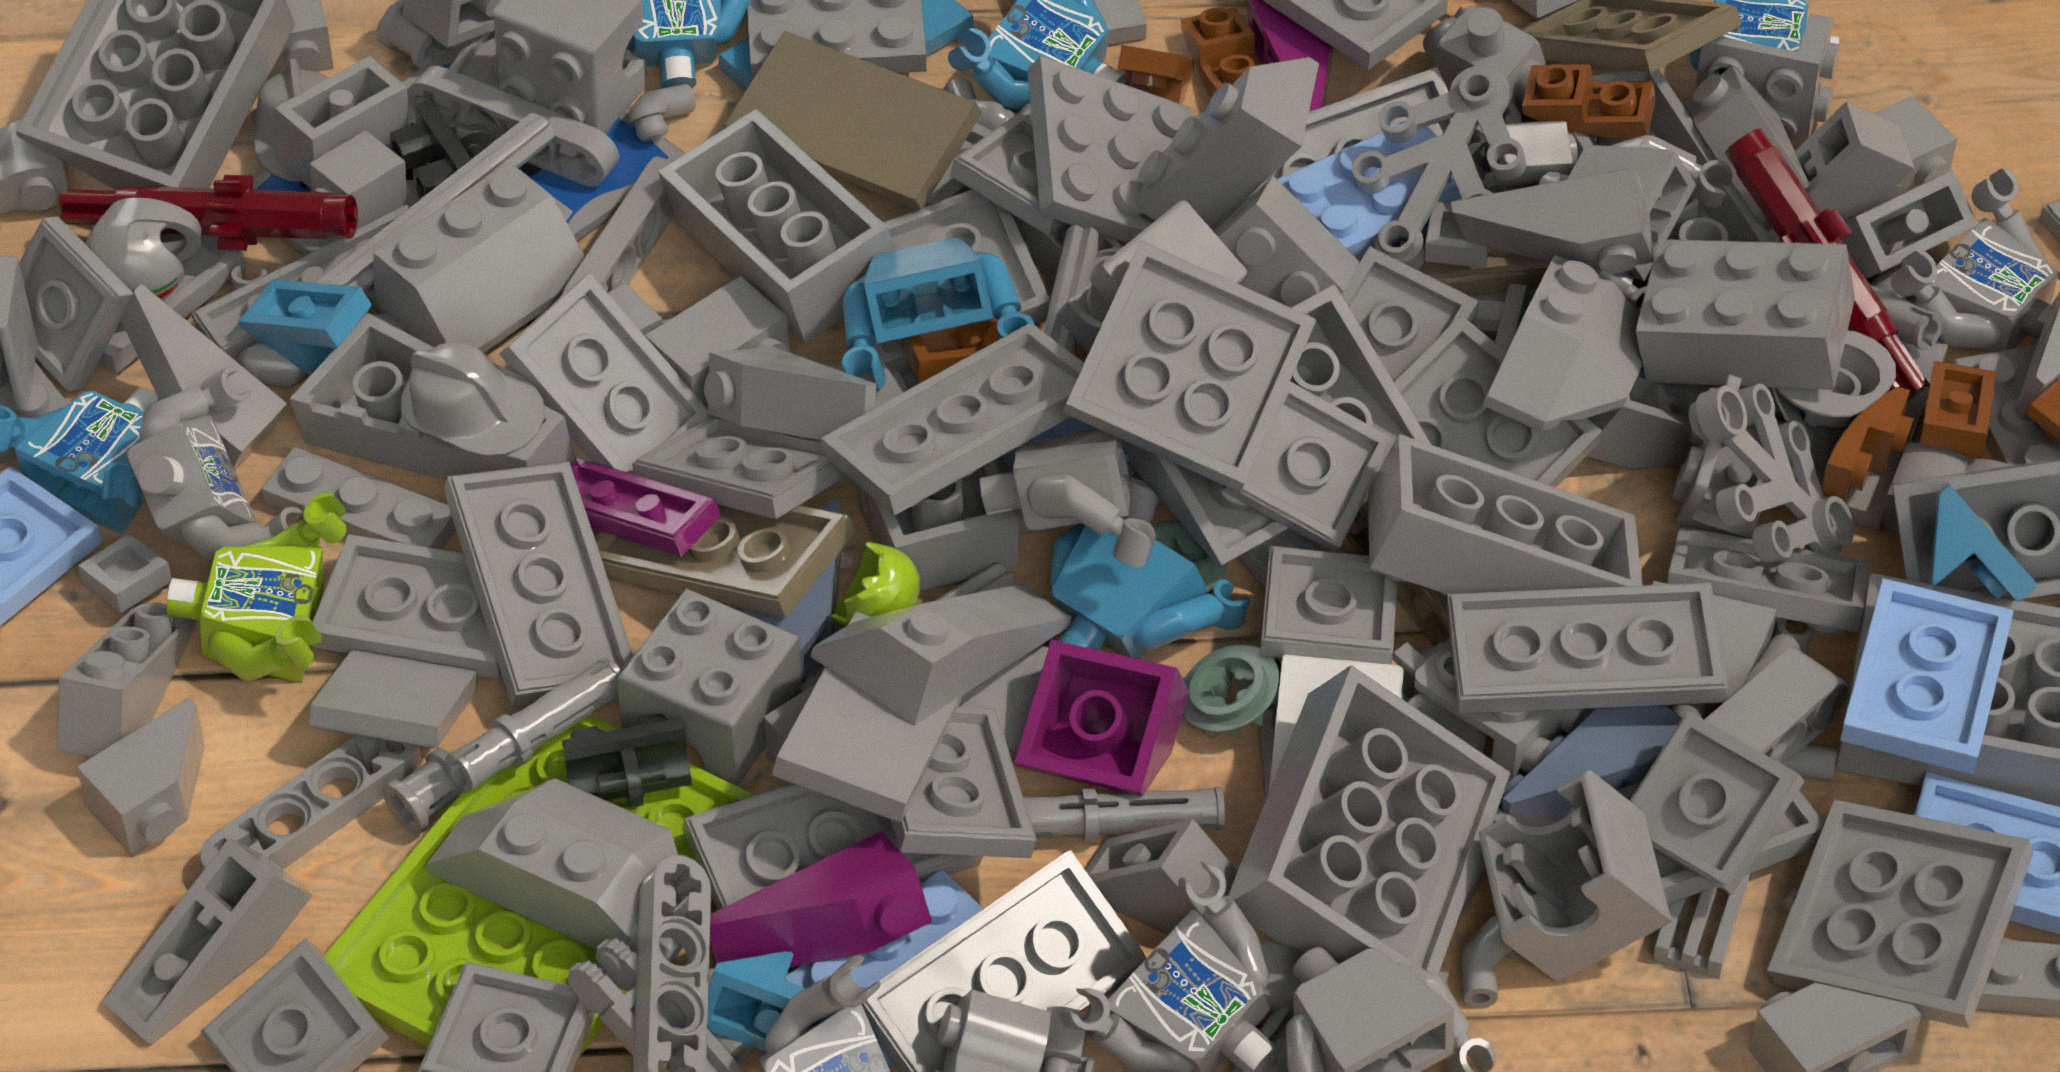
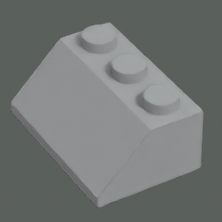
[1137,57,1319,230]
[373,162,585,353]

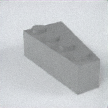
[289,313,576,480]

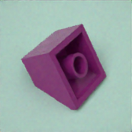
[1014,639,1189,796]

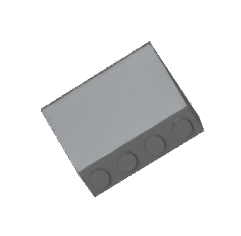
[16,0,295,190]
[1122,284,1431,568]
[1836,573,2060,807]
[1228,665,1510,975]

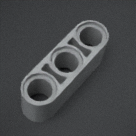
[1705,647,1850,765]

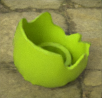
[831,542,921,627]

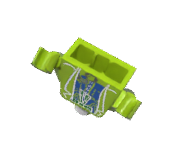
[167,492,346,683]

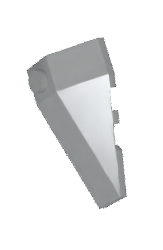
[811,584,1072,726]

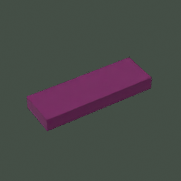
[571,458,721,557]

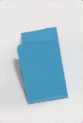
[239,279,372,375]
[1930,484,2039,602]
[707,951,806,1052]

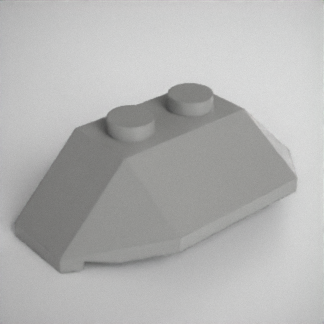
[1483,254,1643,432]
[427,778,686,963]

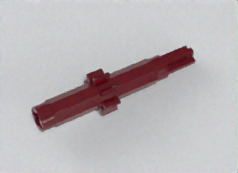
[1725,128,1930,401]
[58,175,358,251]

